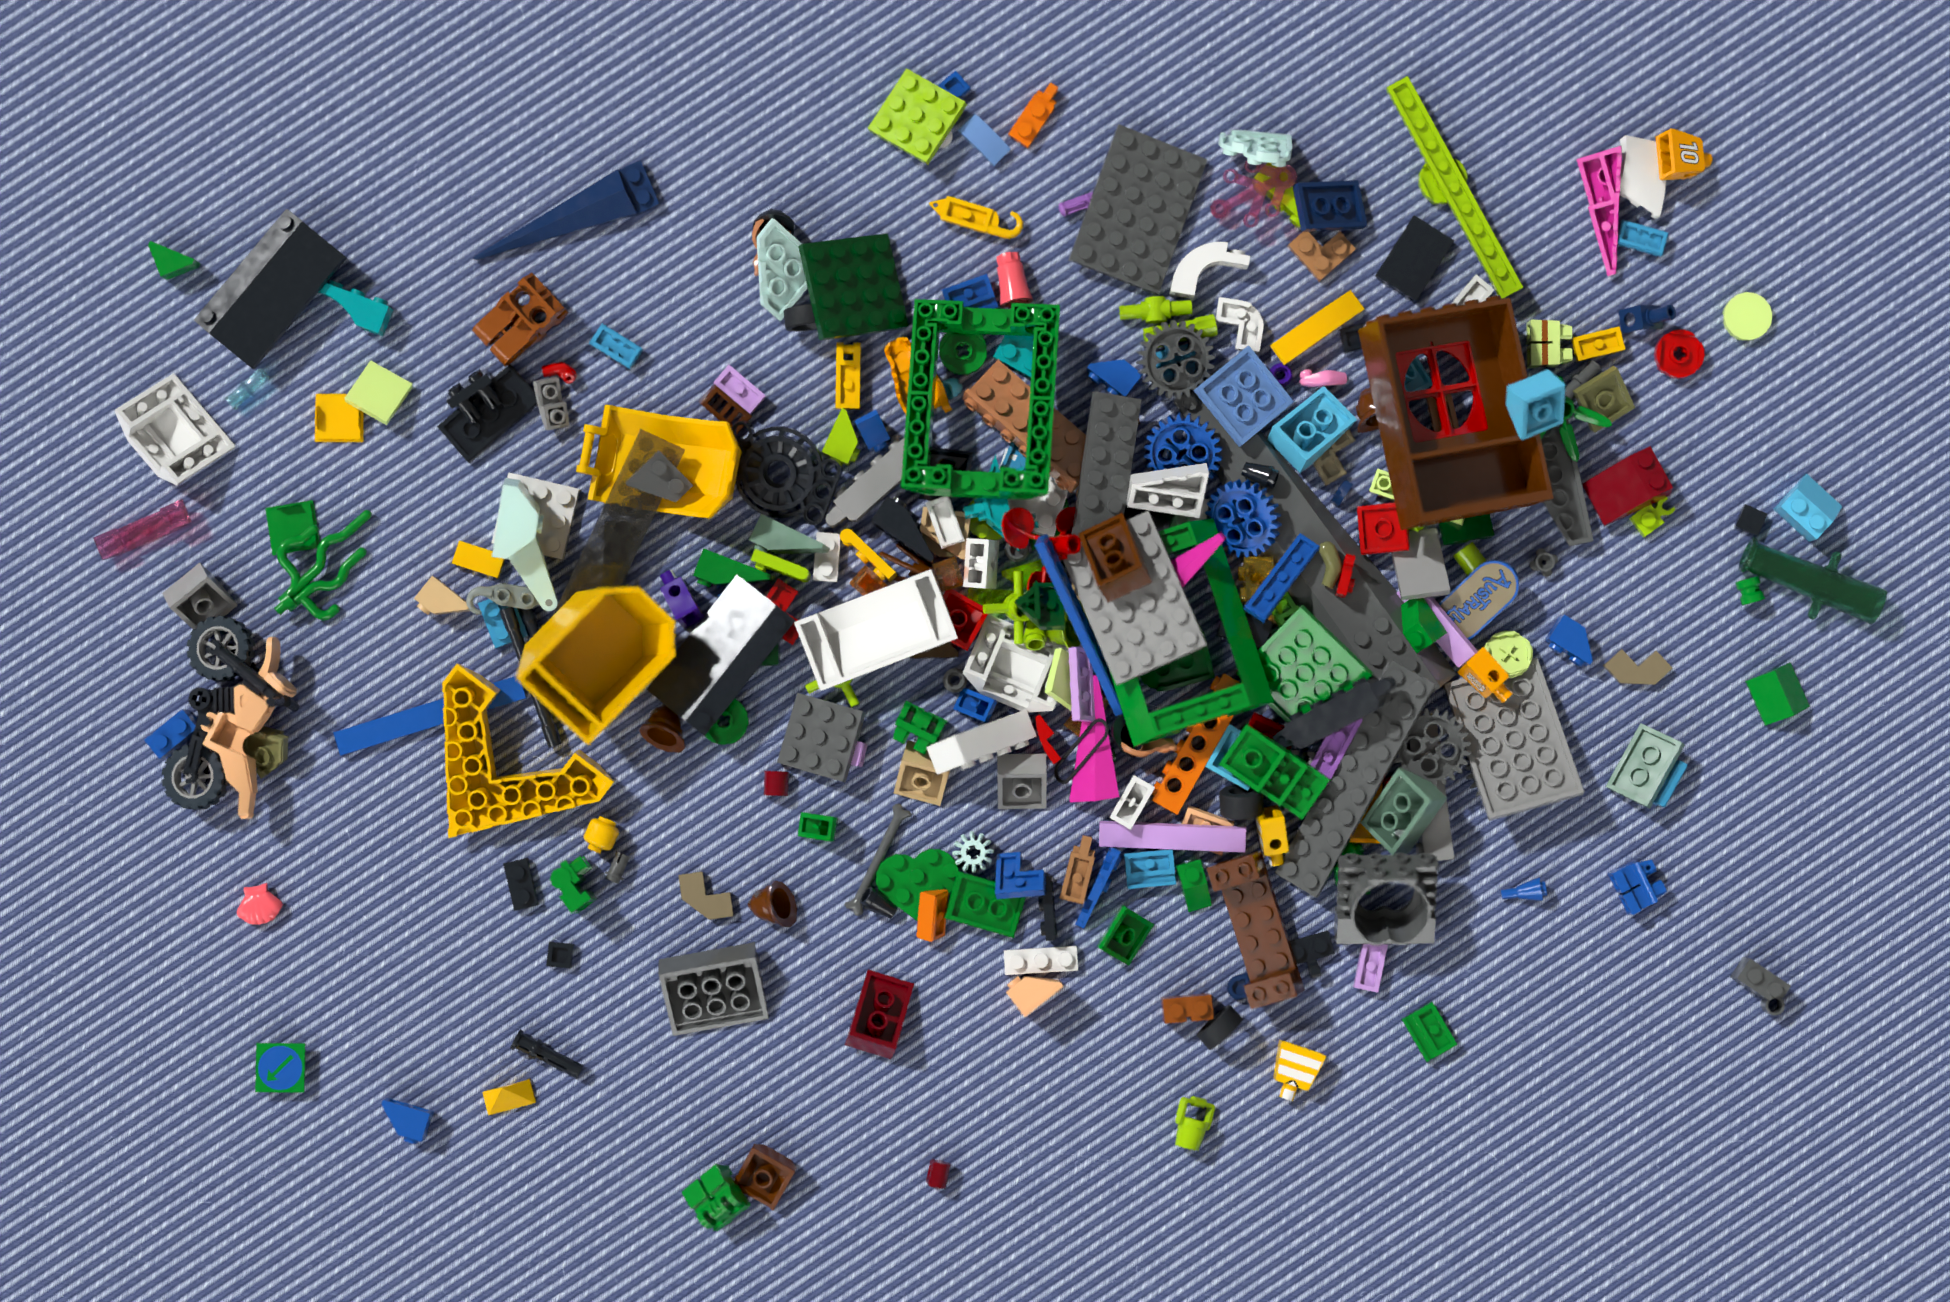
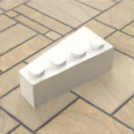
[927,709,1037,775]

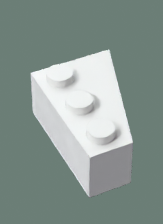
[1127,463,1209,518]

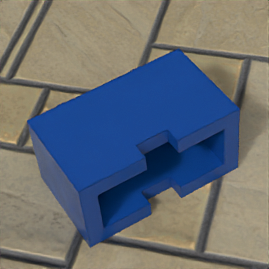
[144,709,197,759]

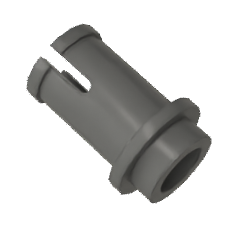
[605,851,631,884]

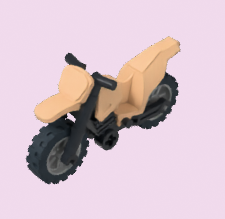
[162,616,299,819]

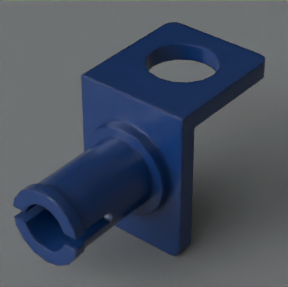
[1618,305,1676,334]

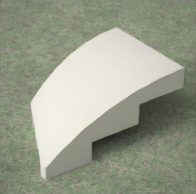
[1620,135,1666,219]

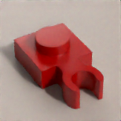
[1335,554,1356,598]

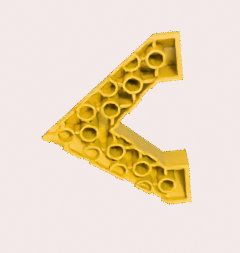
[442,663,614,838]

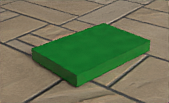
[944,871,1026,938]

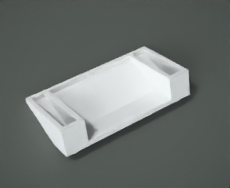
[794,569,958,691]

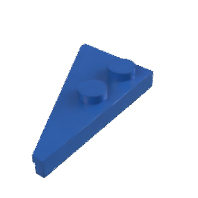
[1075,847,1122,928]

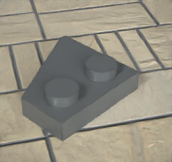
[625,450,693,502]

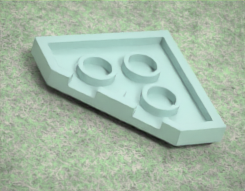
[756,218,808,321]

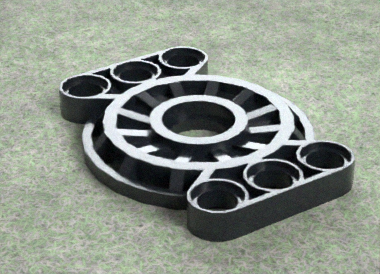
[731,420,843,525]

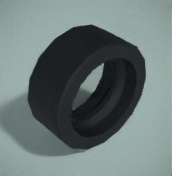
[783,304,817,331]
[1196,1005,1243,1050]

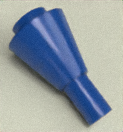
[1501,877,1547,901]

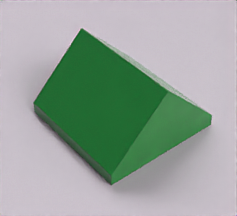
[1745,662,1810,726]
[1097,905,1154,966]

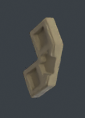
[1313,429,1356,486]
[1603,649,1673,685]
[678,871,734,920]

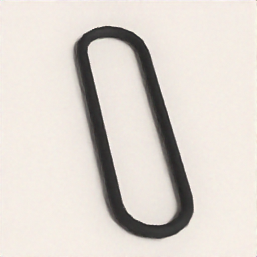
[1054,718,1109,784]

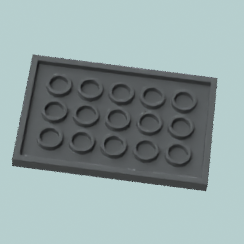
[1068,124,1208,295]

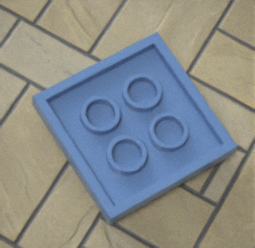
[1193,345,1294,447]

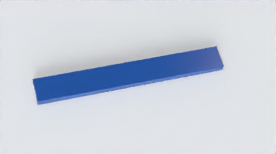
[1035,534,1123,716]
[333,676,527,756]

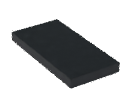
[437,364,538,464]

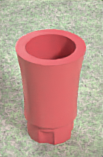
[997,252,1033,308]

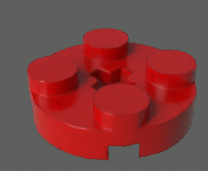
[1654,329,1705,379]

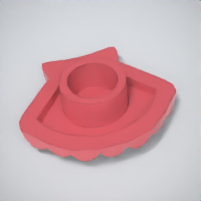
[237,883,283,925]

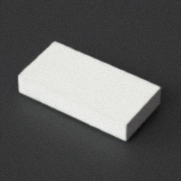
[925,496,965,549]

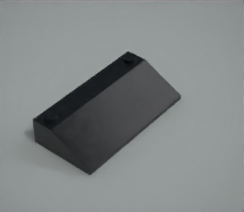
[194,209,347,370]
[646,575,796,736]

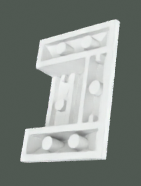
[115,373,235,485]
[963,614,1069,713]

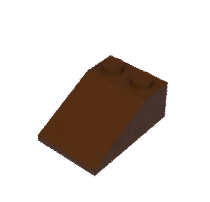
[1078,513,1152,603]

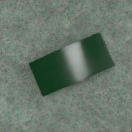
[1439,514,1495,545]

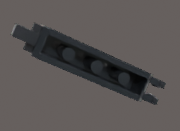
[1273,676,1397,749]

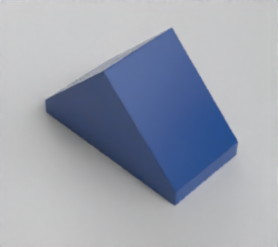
[953,688,997,724]

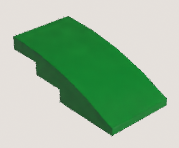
[1219,724,1331,819]

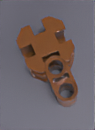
[472,273,568,366]

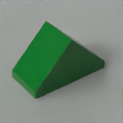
[148,241,200,280]
[798,812,838,842]

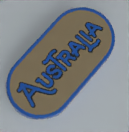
[1439,560,1519,640]

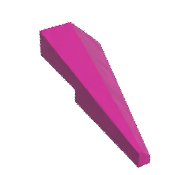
[1171,533,1226,588]
[1069,675,1119,802]

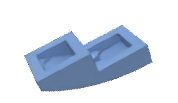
[957,113,1011,166]

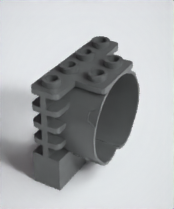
[1334,853,1439,945]

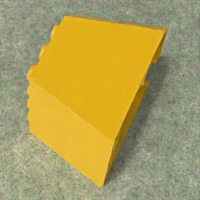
[516,587,675,745]

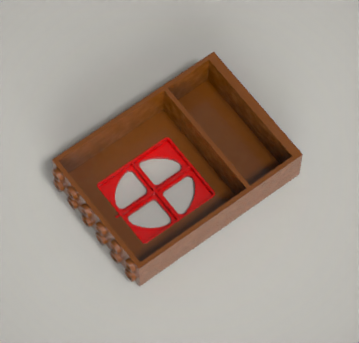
[1358,295,1554,530]

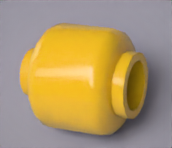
[583,816,619,854]

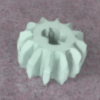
[952,831,994,873]

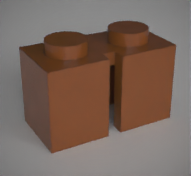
[1161,993,1214,1024]

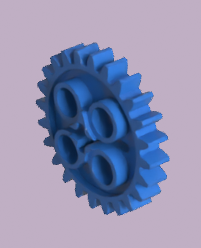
[1144,413,1223,482]
[1205,479,1282,558]

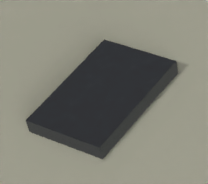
[1374,215,1455,302]

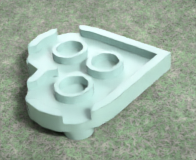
[1218,130,1292,167]

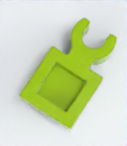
[1629,497,1675,537]

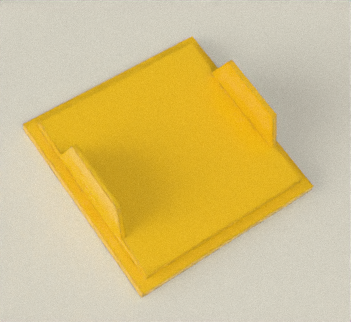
[315,394,364,442]

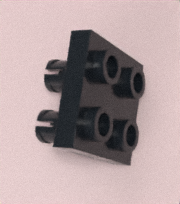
[446,369,503,424]

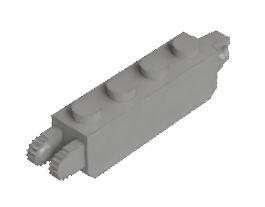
[825,438,904,528]

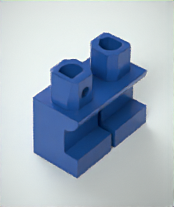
[1607,860,1667,915]

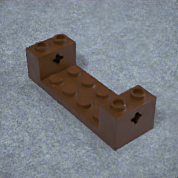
[1207,850,1305,1009]

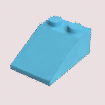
[1267,386,1357,473]

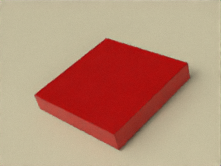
[1357,503,1410,555]

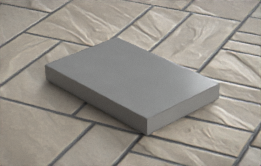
[1391,528,1450,601]

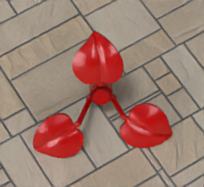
[1002,507,1081,591]

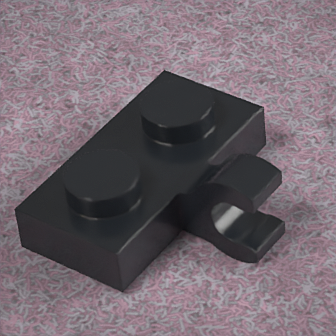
[1290,930,1335,978]

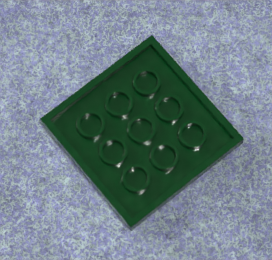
[798,233,909,341]

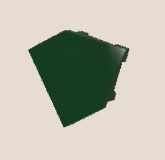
[1015,581,1065,630]

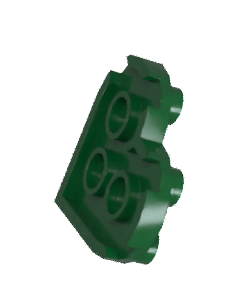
[1140,622,1215,691]

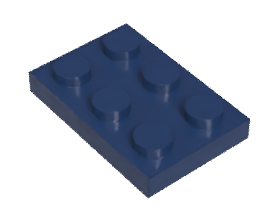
[1292,180,1368,232]

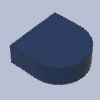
[1227,972,1250,1000]

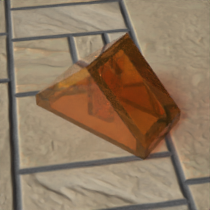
[932,556,963,592]
[849,565,888,596]

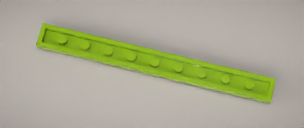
[1386,76,1523,299]

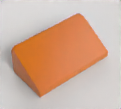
[917,889,949,942]

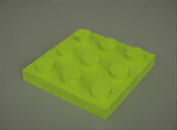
[868,68,967,165]

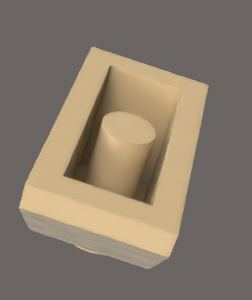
[414,576,470,615]

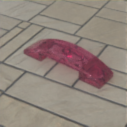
[93,499,192,560]

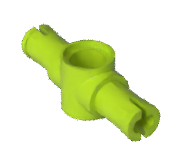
[1119,296,1193,324]

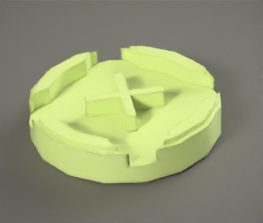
[1723,292,1772,341]
[1484,631,1533,678]

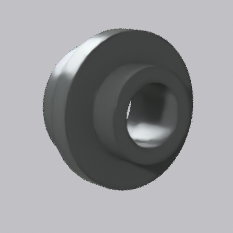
[943,668,967,693]

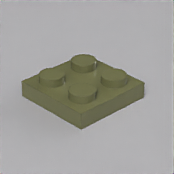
[1573,366,1635,433]

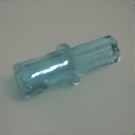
[225,368,270,410]

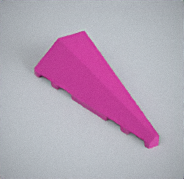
[1577,146,1622,276]

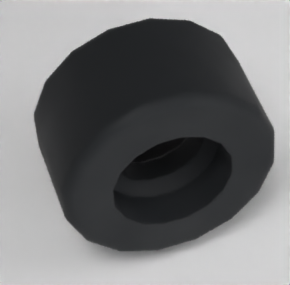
[1219,785,1264,820]

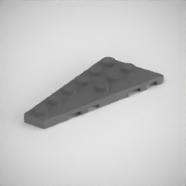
[1541,419,1594,546]

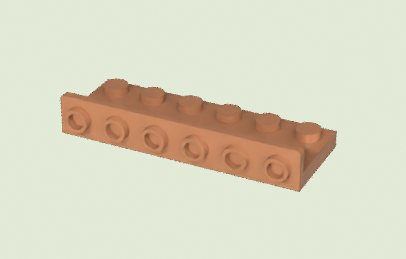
[963,360,1086,493]

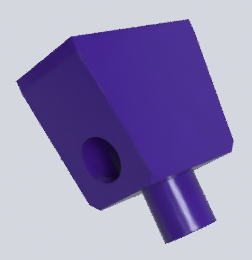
[660,570,704,629]

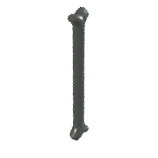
[844,803,912,916]

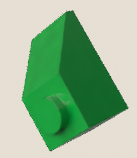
[1401,598,1447,654]
[1175,859,1212,912]

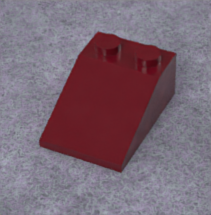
[1582,446,1673,527]
[845,970,914,1059]

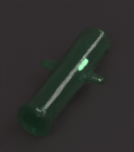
[1738,537,1887,625]

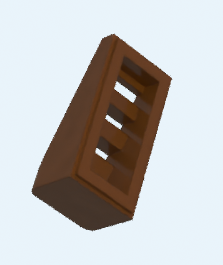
[699,384,752,434]

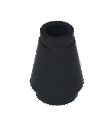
[1241,462,1279,489]
[860,887,898,919]

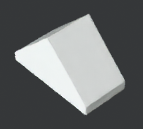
[1109,775,1155,830]

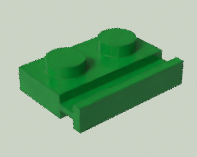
[1401,1002,1457,1062]

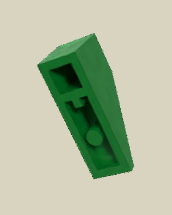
[693,548,773,588]

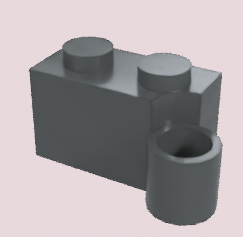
[1730,957,1791,1015]

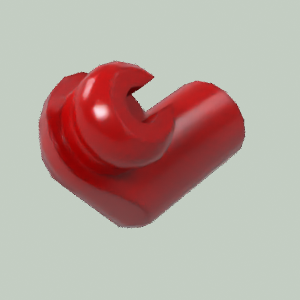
[541,361,577,384]

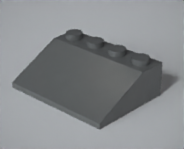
[658,942,769,1036]

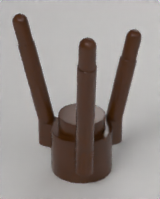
[876,543,933,582]

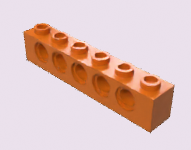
[1151,673,1241,815]

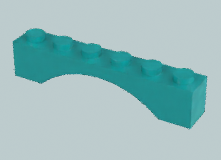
[318,280,393,337]

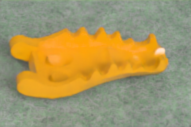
[884,337,952,414]

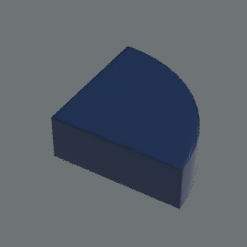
[1331,480,1353,507]

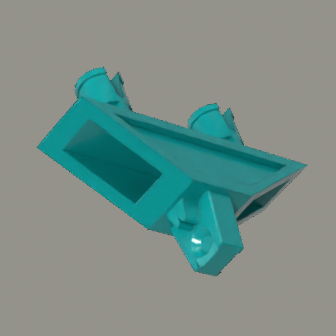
[963,454,1039,551]

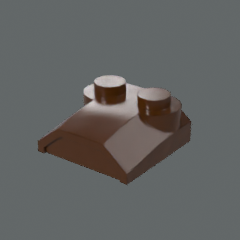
[734,1144,797,1210]

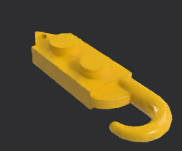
[929,196,1023,239]

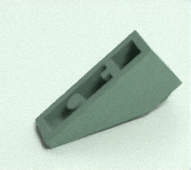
[748,514,830,554]

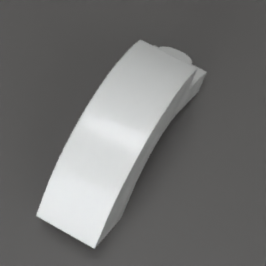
[1169,242,1250,299]

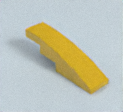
[1270,290,1364,365]

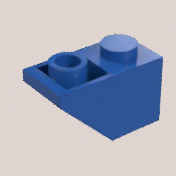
[1086,359,1143,397]
[1545,614,1593,667]

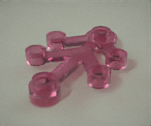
[1210,161,1297,228]

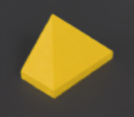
[482,1079,536,1116]

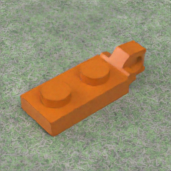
[1008,82,1059,148]

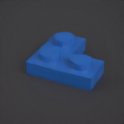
[995,852,1046,899]

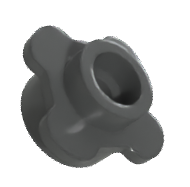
[1529,548,1558,577]

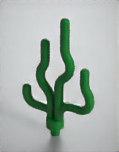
[274,510,372,620]

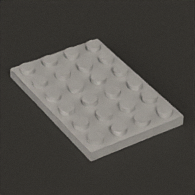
[1063,511,1208,685]
[1444,658,1584,821]

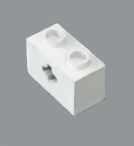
[963,538,999,589]

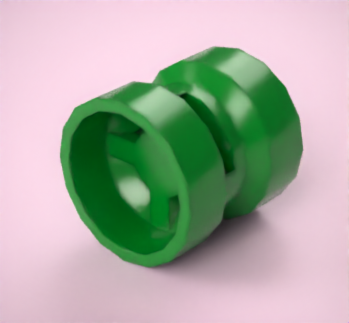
[1735,576,1766,606]

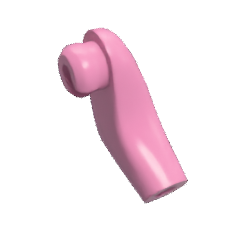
[1299,369,1347,387]

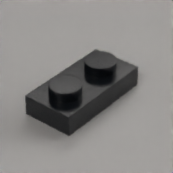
[503,858,539,911]

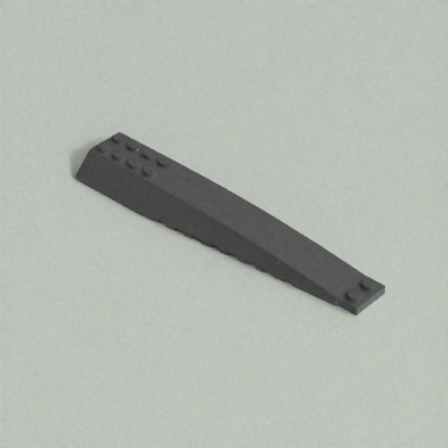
[1173,373,1456,693]

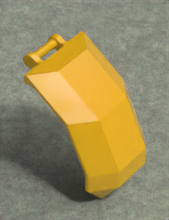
[576,405,741,518]

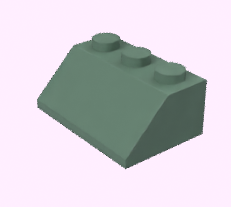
[1361,768,1447,855]

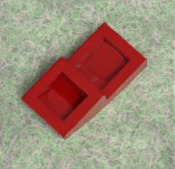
[1035,714,1061,765]

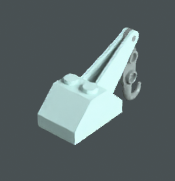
[466,478,558,615]

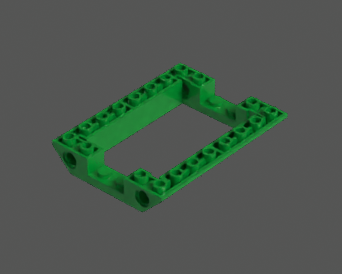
[901,299,1060,500]
[1107,518,1274,747]

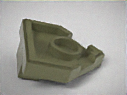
[243,726,288,779]

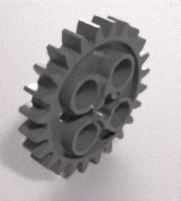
[1136,320,1215,399]
[1394,708,1471,786]

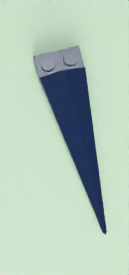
[473,160,661,261]

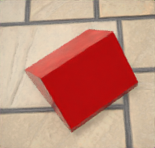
[943,587,988,651]

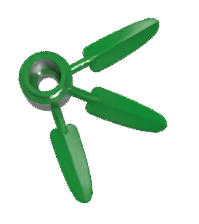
[1540,395,1612,462]

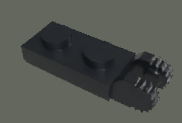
[1038,872,1058,941]

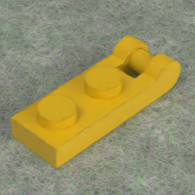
[835,342,861,410]
[840,529,897,582]

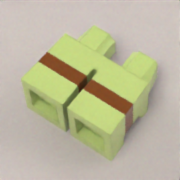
[1526,319,1573,369]

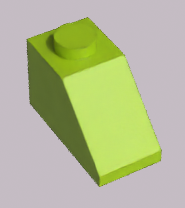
[822,408,861,466]

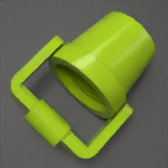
[1175,1096,1215,1151]

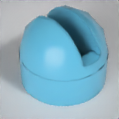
[942,378,963,399]

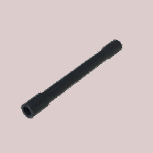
[499,607,562,748]

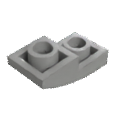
[533,377,570,431]

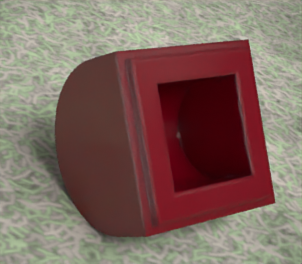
[764,771,789,796]
[926,1159,951,1189]

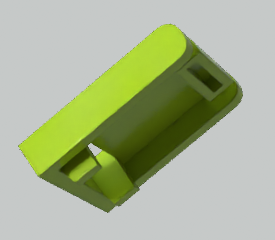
[751,549,811,583]

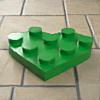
[876,849,958,921]

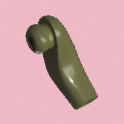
[1318,541,1342,589]

